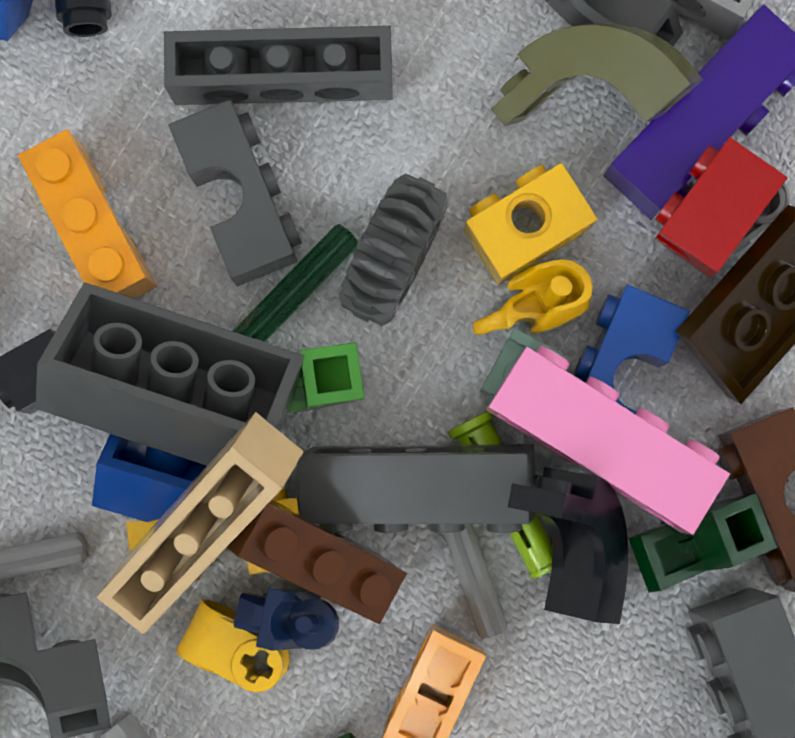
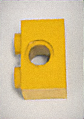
[464,163,598,286]

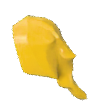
[472,259,593,335]

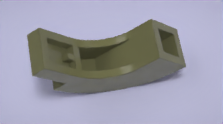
[491,23,703,126]

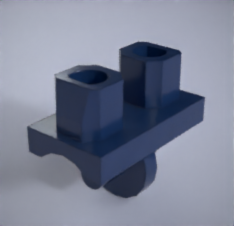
[234,588,339,651]

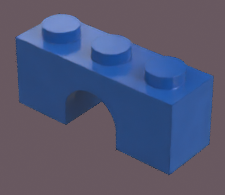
[574,284,690,414]

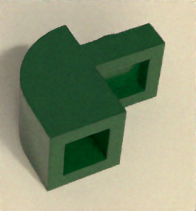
[628,493,777,593]

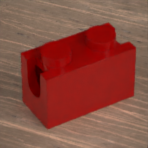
[654,137,788,278]

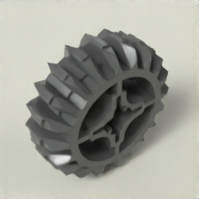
[339,173,448,326]

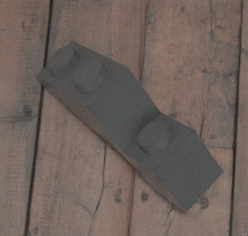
[0,592,111,738]

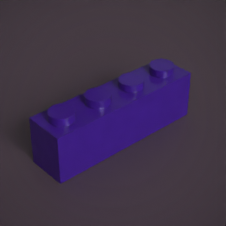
[603,4,795,220]

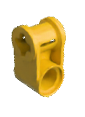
[176,599,291,693]

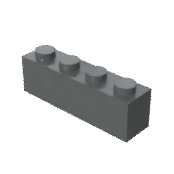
[297,444,536,533]

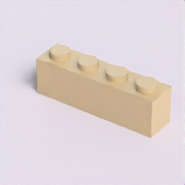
[96,412,304,635]

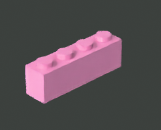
[486,346,730,535]

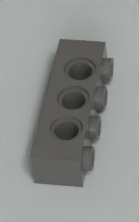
[164,25,393,105]

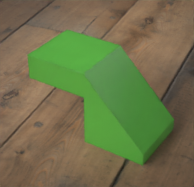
[288,342,365,414]

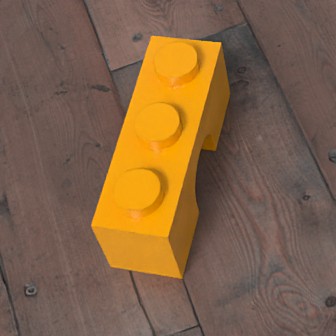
[17,129,158,299]

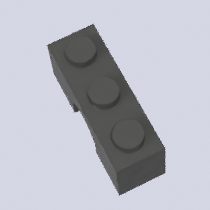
[168,99,302,287]

